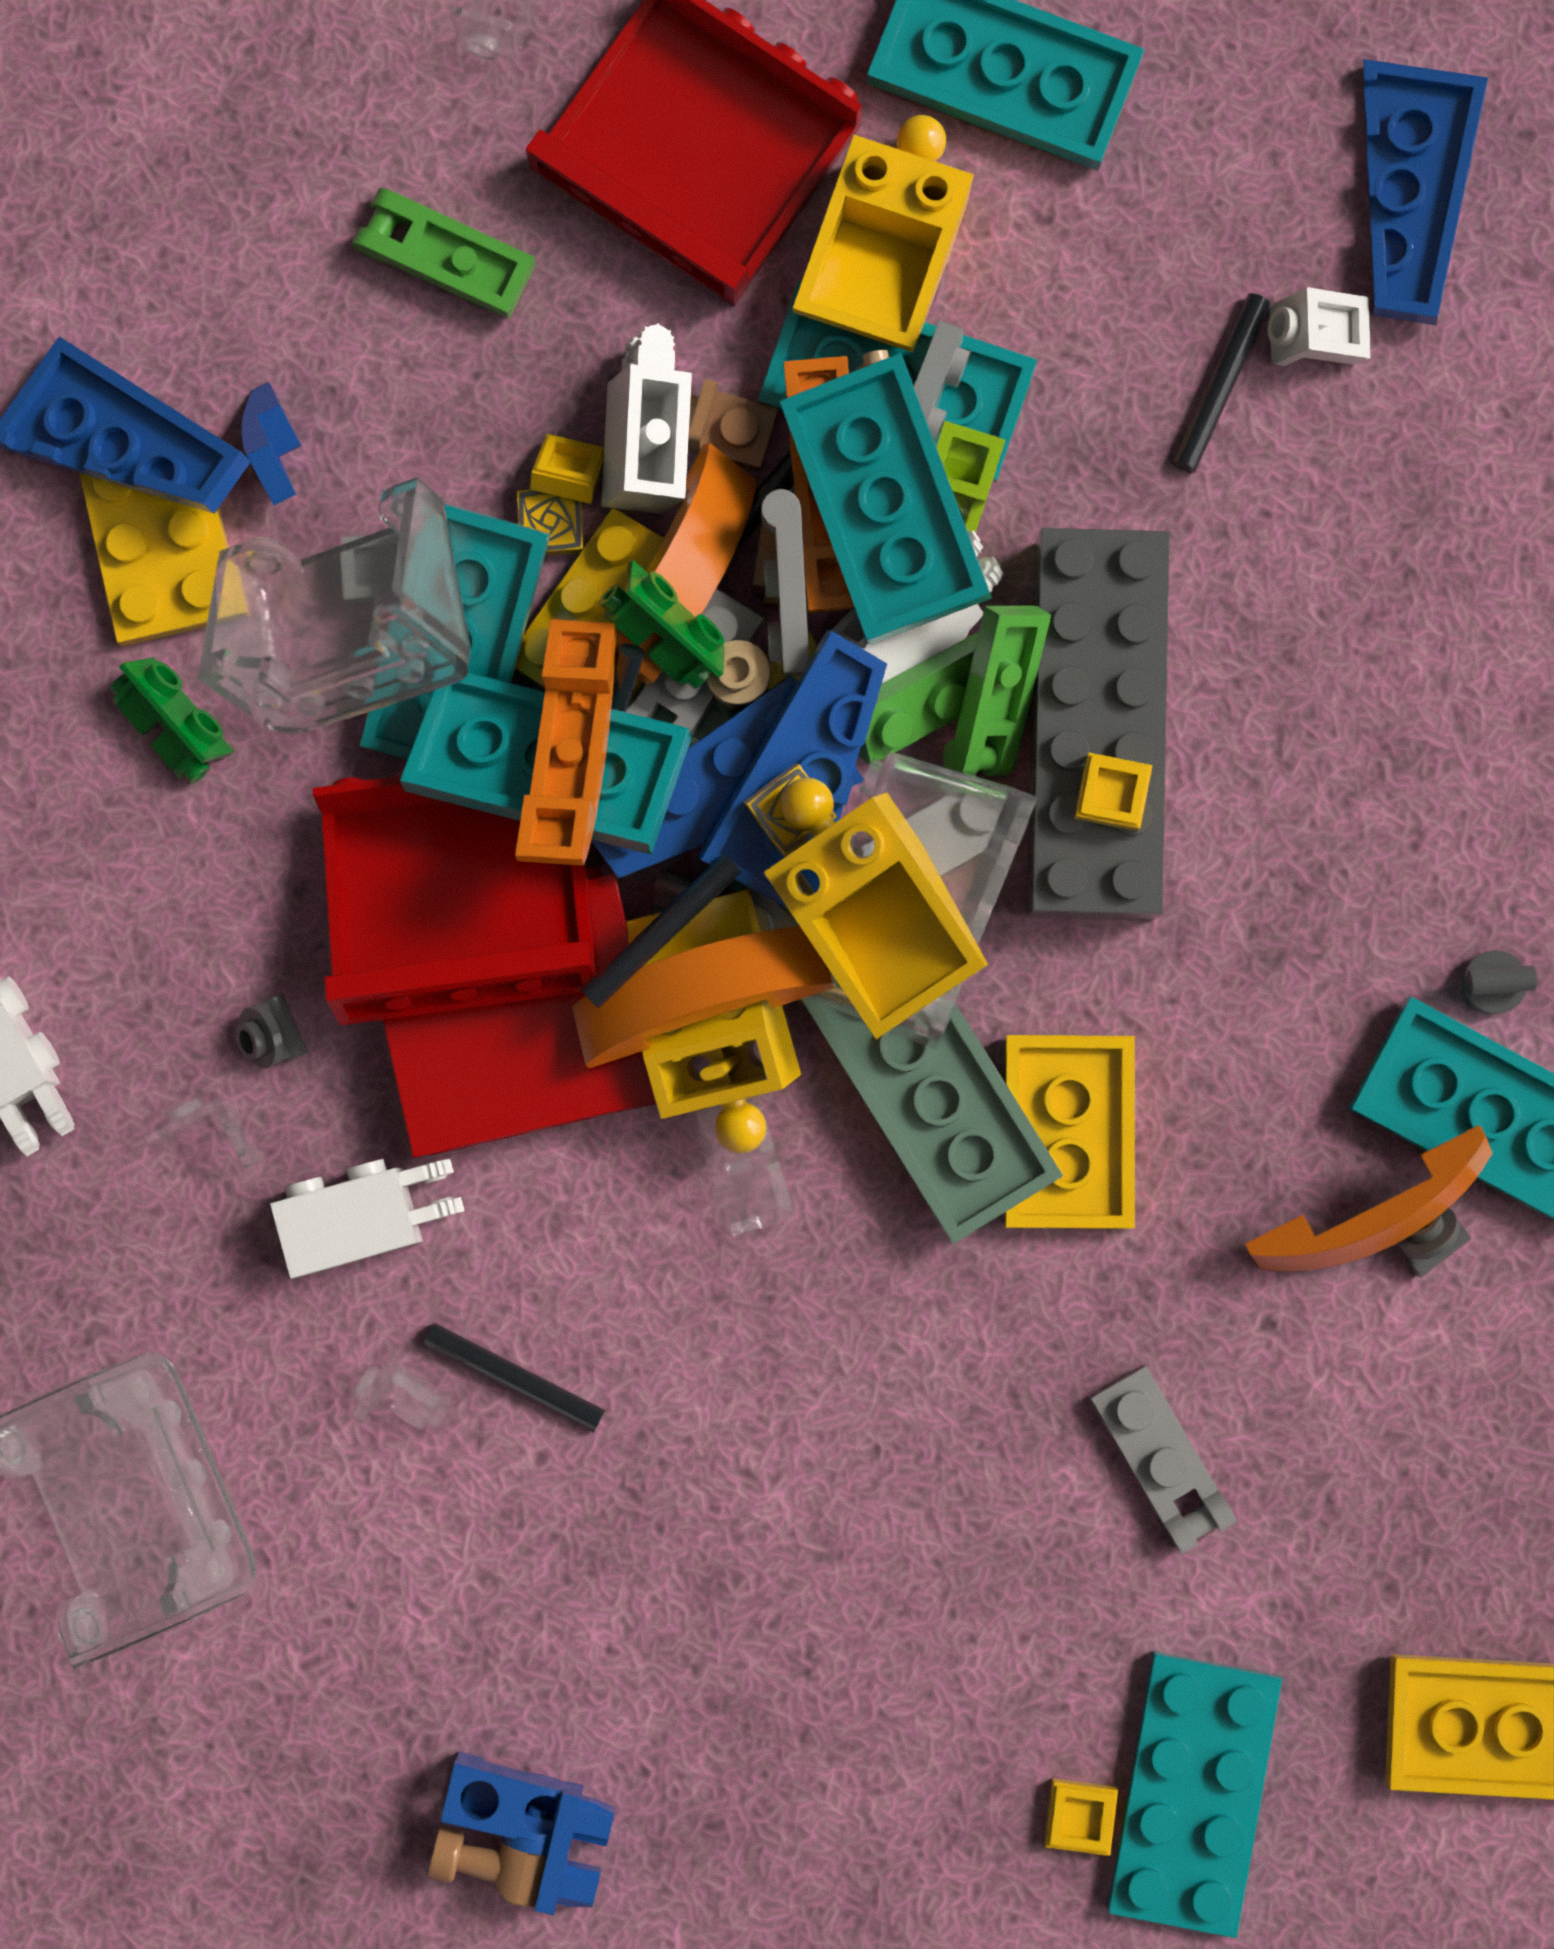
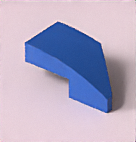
[241,382,302,505]

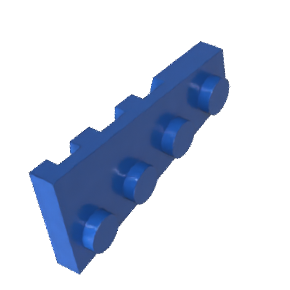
[1363,59,1489,326]
[0,336,251,514]
[698,630,887,909]
[591,675,865,878]

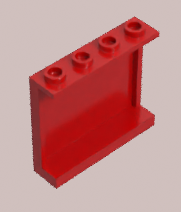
[525,0,862,307]
[312,770,597,1026]
[383,867,657,1158]

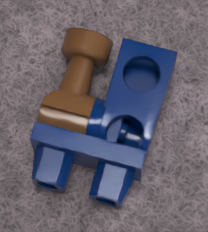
[427,1751,615,1915]

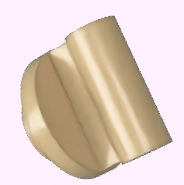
[707,640,771,712]

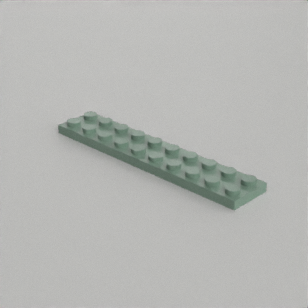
[628,684,1063,1244]

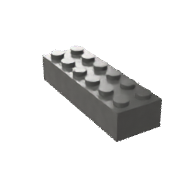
[1027,528,1170,921]

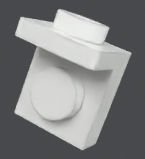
[1268,287,1370,366]

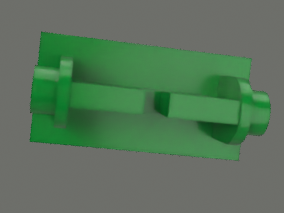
[599,560,725,689]
[109,657,234,784]

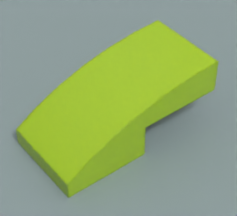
[936,421,1005,533]

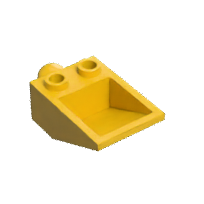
[792,115,974,353]
[764,778,988,1039]
[626,889,801,1154]

